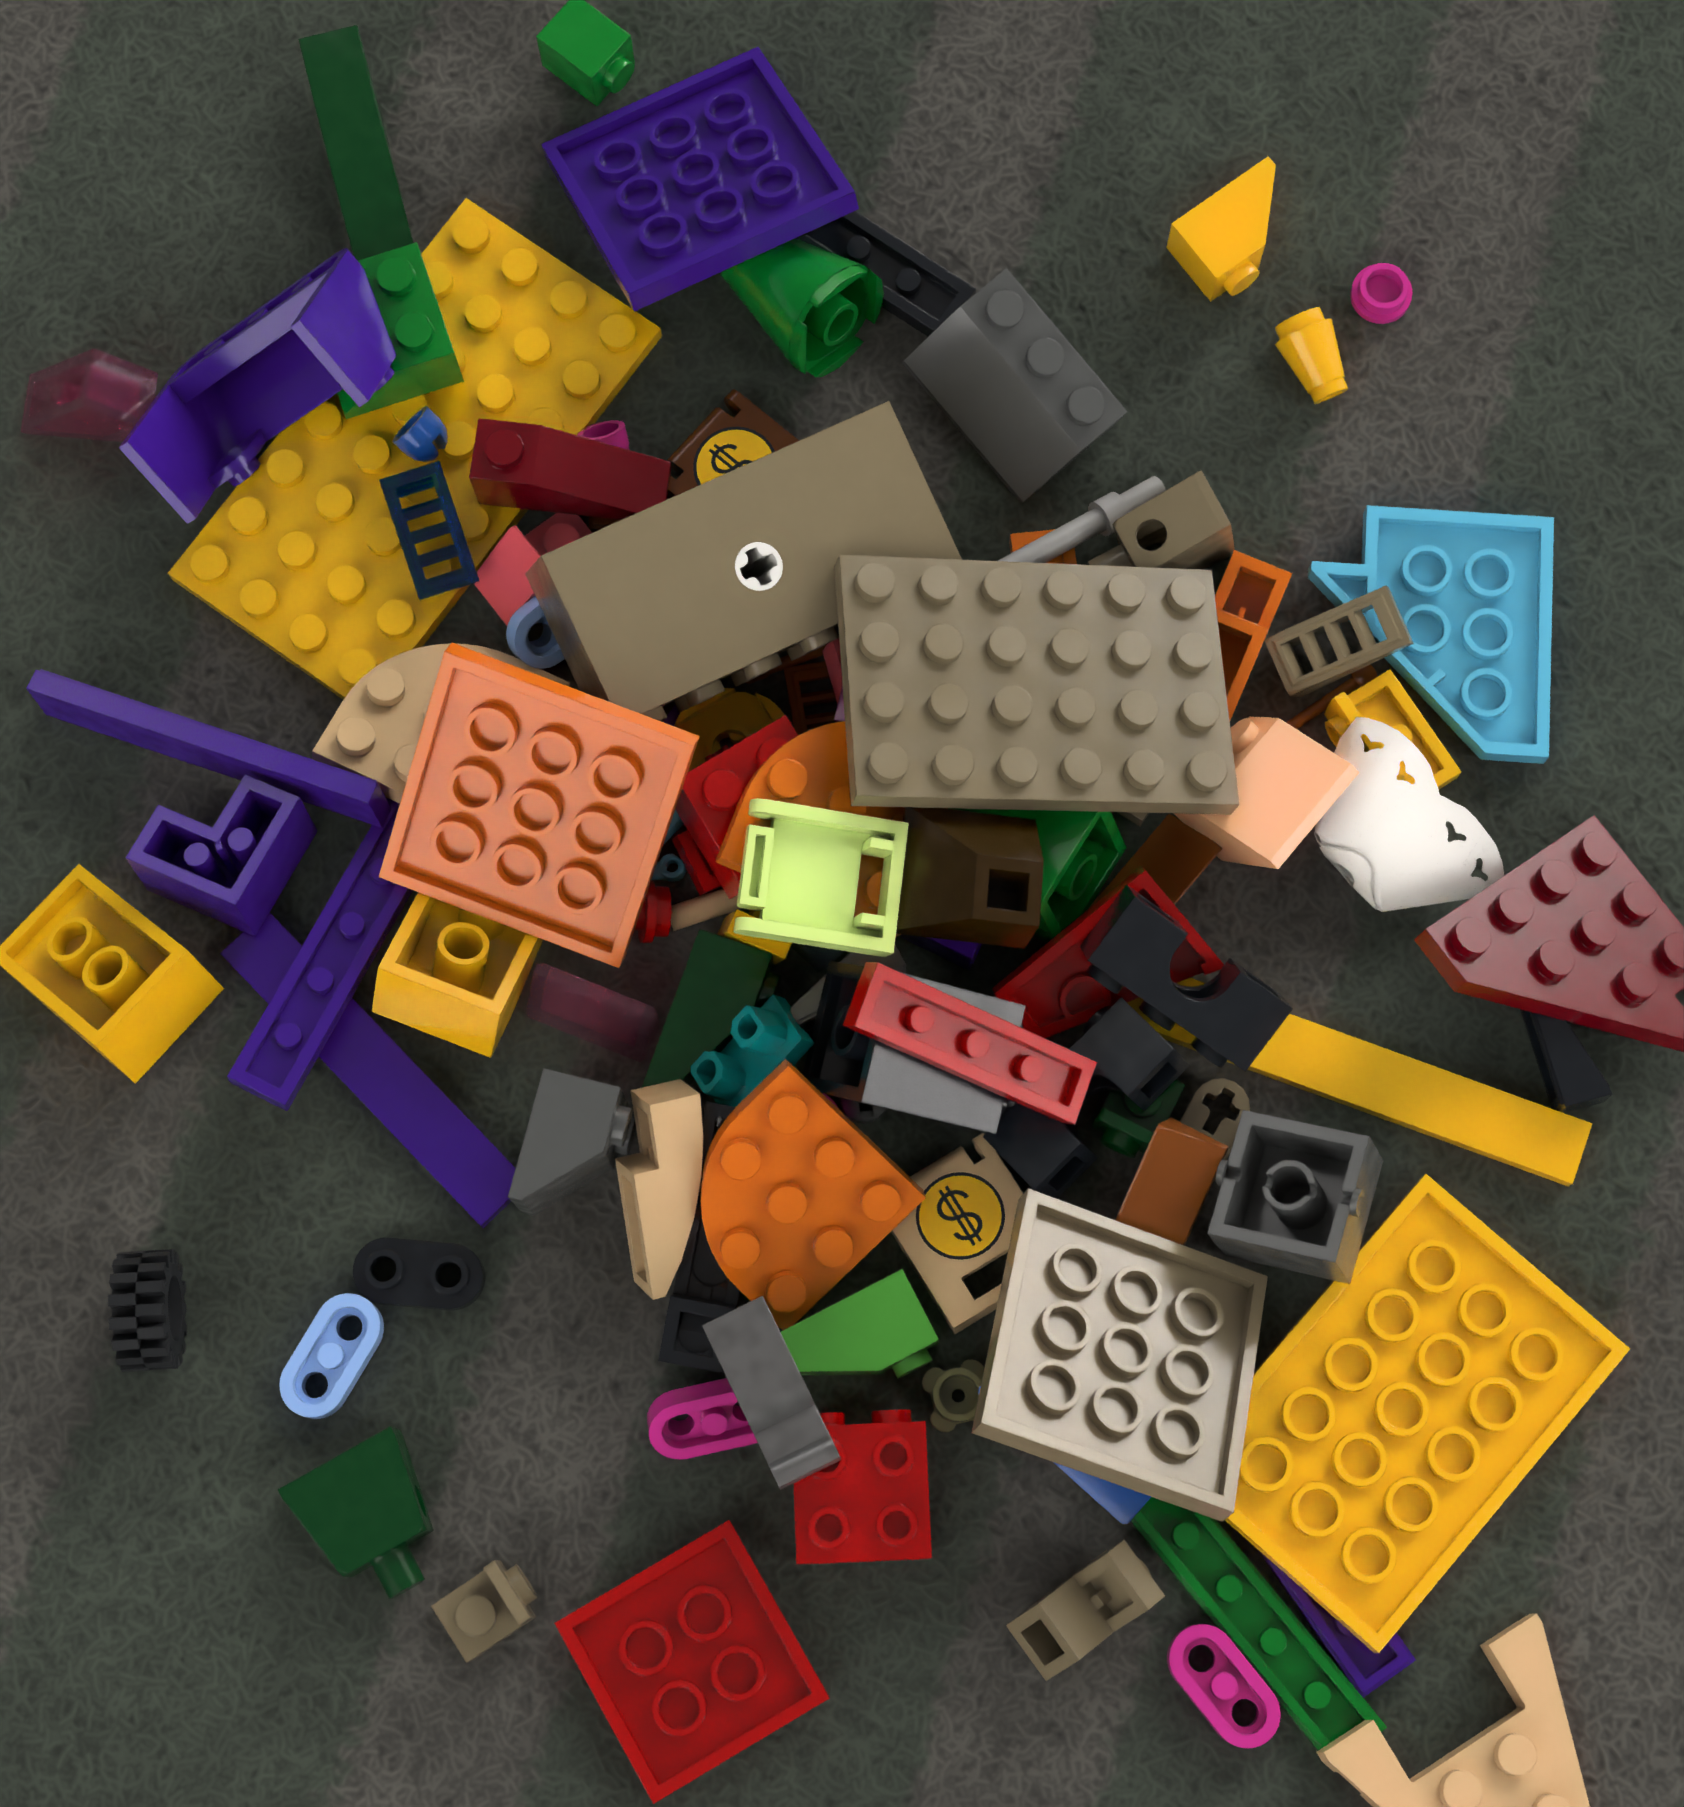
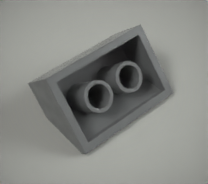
[902,268,1127,503]

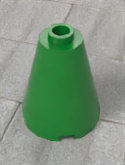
[720,238,884,377]

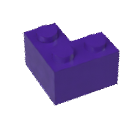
[126,775,318,936]

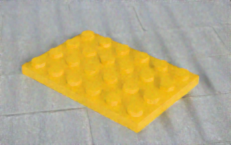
[1225,1174,1630,1653]

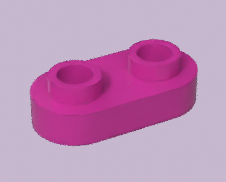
[647,1378,758,1460]
[1167,1624,1281,1748]

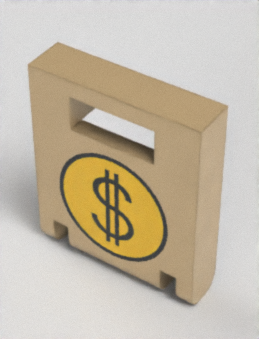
[891,1133,1023,1334]

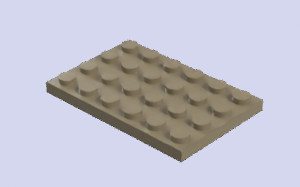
[834,555,1239,815]

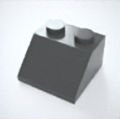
[508,1068,636,1216]

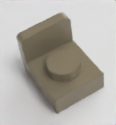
[431,1560,538,1663]

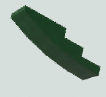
[299,25,414,261]

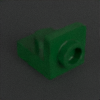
[1092,1080,1185,1158]

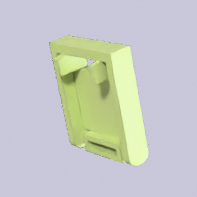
[733,798,909,957]

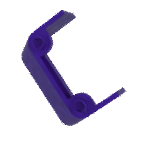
[119,248,396,524]

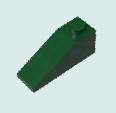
[633,929,781,1111]

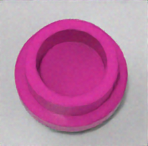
[1350,263,1412,324]

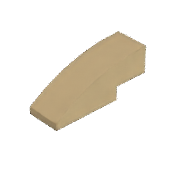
[615,1079,704,1300]

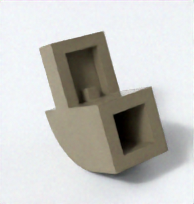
[1006,1540,1165,1681]

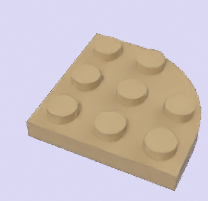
[312,643,570,804]

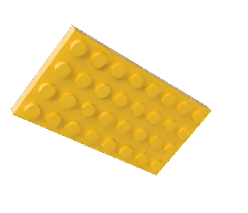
[168,198,662,700]

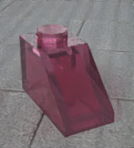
[21,348,158,442]

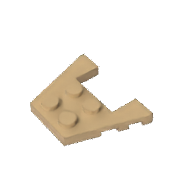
[1316,1613,1590,1807]

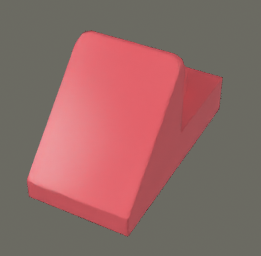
[471,513,592,626]

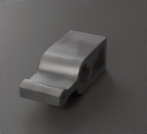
[702,1296,842,1490]

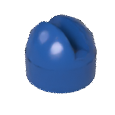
[392,406,448,462]

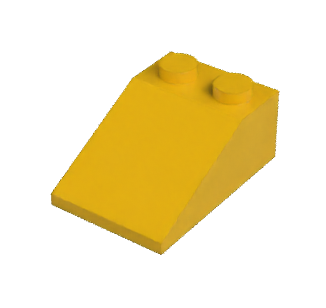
[0,864,225,1084]
[372,892,543,1058]

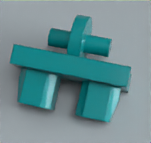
[691,994,814,1107]

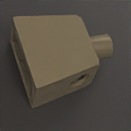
[1088,470,1235,569]

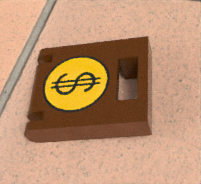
[667,389,799,499]

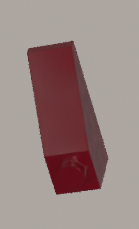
[469,418,672,520]

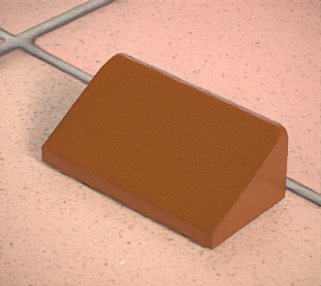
[1088,814,1223,909]
[1115,1117,1229,1246]

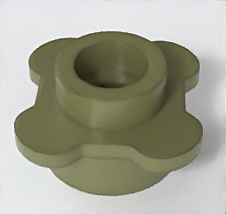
[922,1360,984,1433]

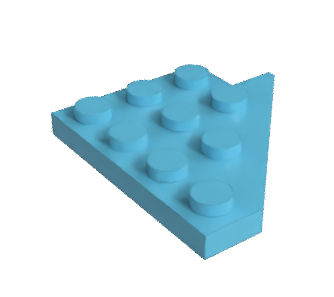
[1308,505,1554,764]

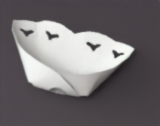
[1314,717,1504,912]

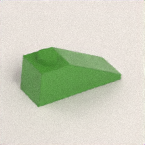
[781,1269,939,1378]

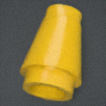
[1275,307,1348,404]

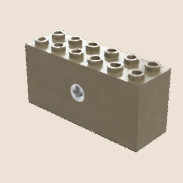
[525,401,962,721]

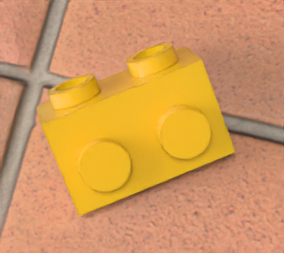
[1324,669,1462,789]

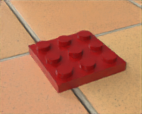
[554,1520,830,1804]

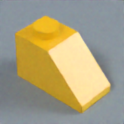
[1166,156,1276,302]

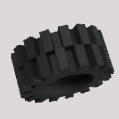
[108,1249,187,1372]

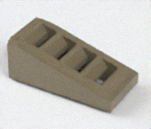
[1265,586,1414,697]

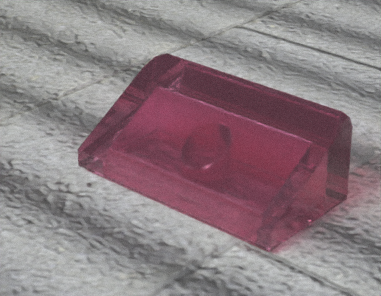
[527,963,660,1062]

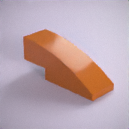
[1215,550,1293,721]

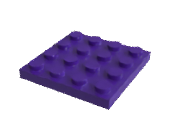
[541,47,859,312]

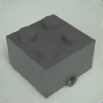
[1207,1110,1383,1284]

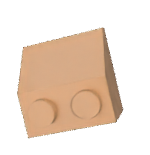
[1174,716,1359,869]

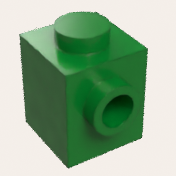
[536,0,635,107]

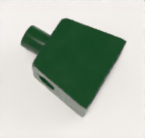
[278,1426,434,1599]

